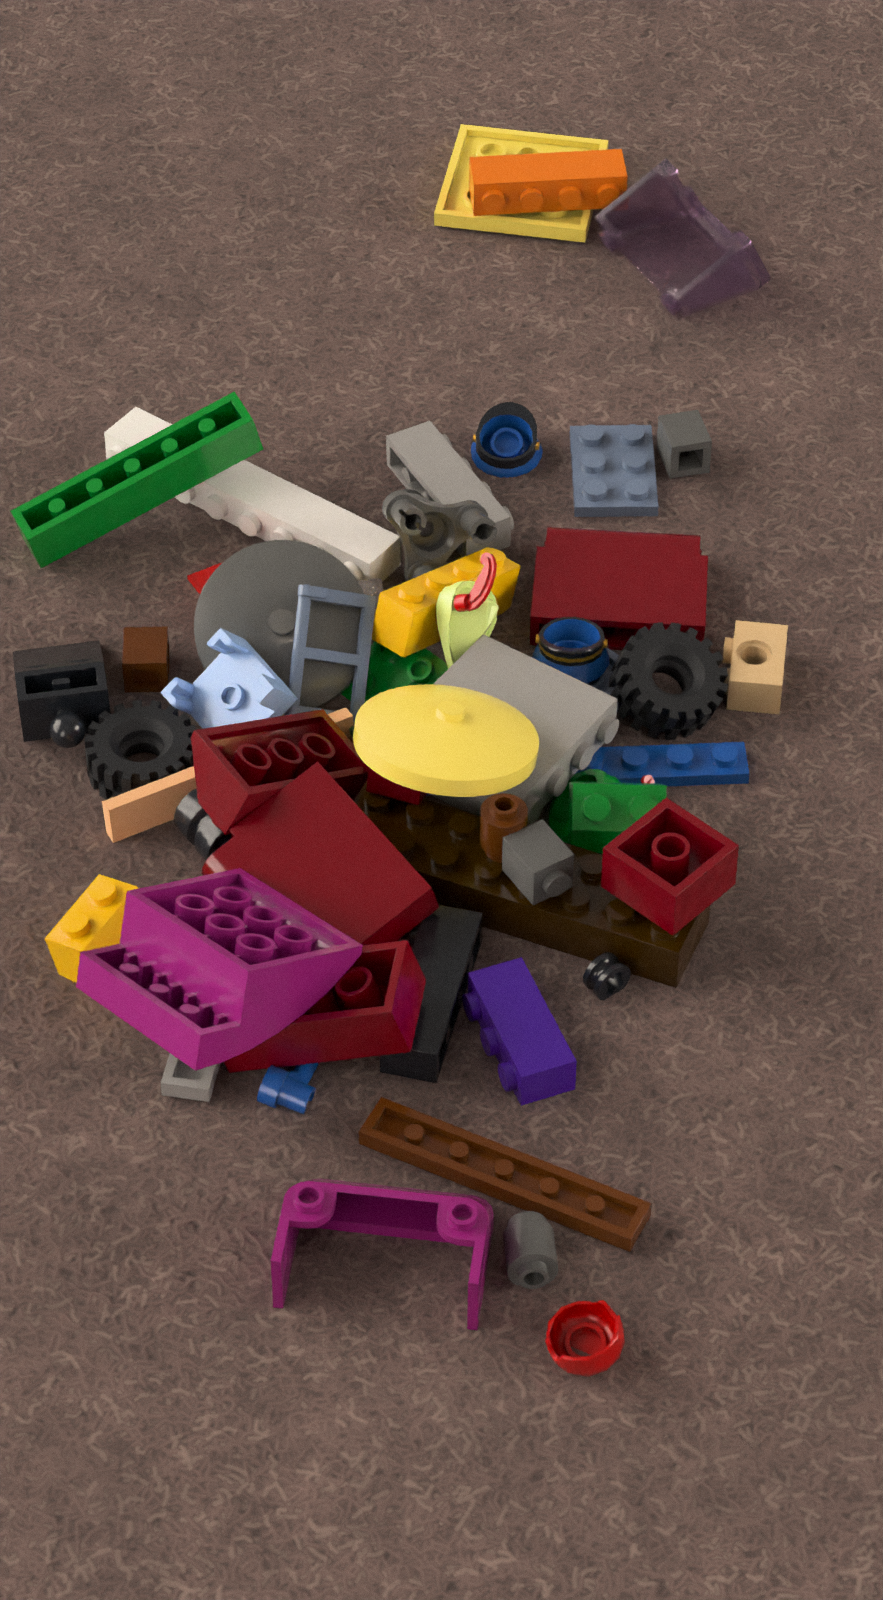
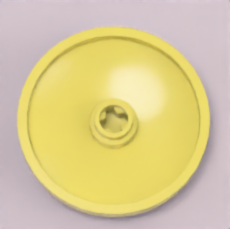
[353,684,539,797]

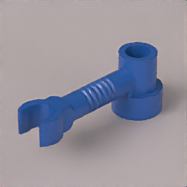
[257,1063,319,1115]

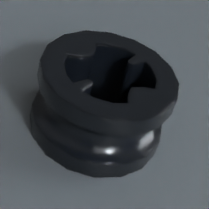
[583,952,631,1001]

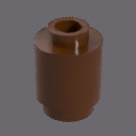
[480,793,528,863]

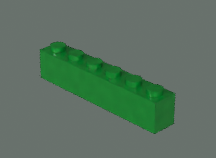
[10,391,263,568]

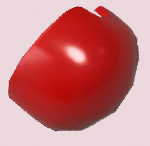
[545,1300,625,1377]

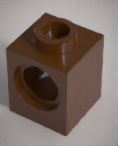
[122,626,170,693]

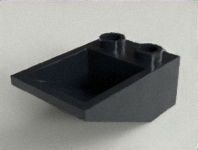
[13,640,111,748]

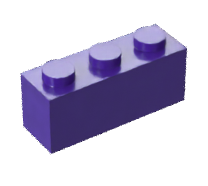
[462,957,577,1106]

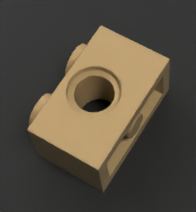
[723,620,788,714]

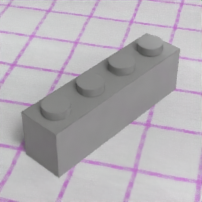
[386,421,514,558]

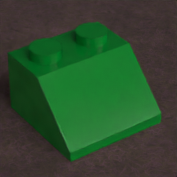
[568,782,667,854]

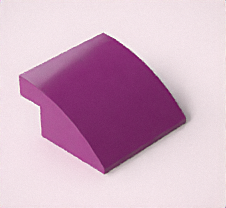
[76,868,363,1071]

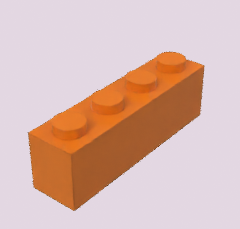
[469,149,628,216]

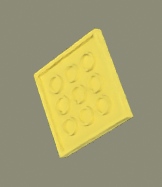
[434,124,609,243]

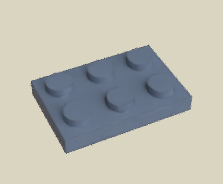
[569,424,659,517]

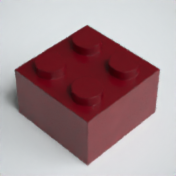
[601,797,739,936]

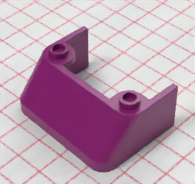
[271,1178,494,1330]

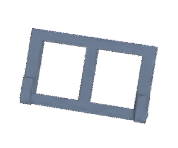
[284,584,376,725]

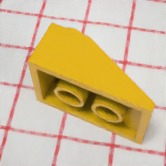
[45,874,139,982]

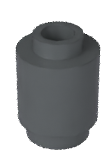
[503,1211,558,1289]

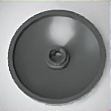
[194,540,364,708]

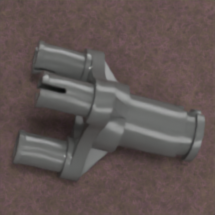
[382,489,497,581]

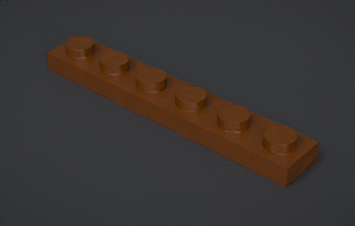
[359,1097,652,1252]

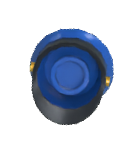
[471,402,543,478]
[532,617,610,684]

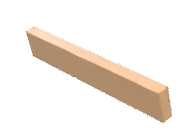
[102,707,354,843]

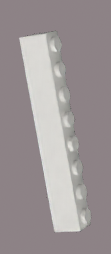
[104,407,401,593]

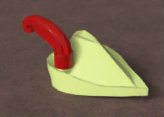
[436,552,499,669]

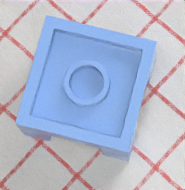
[160,628,298,729]

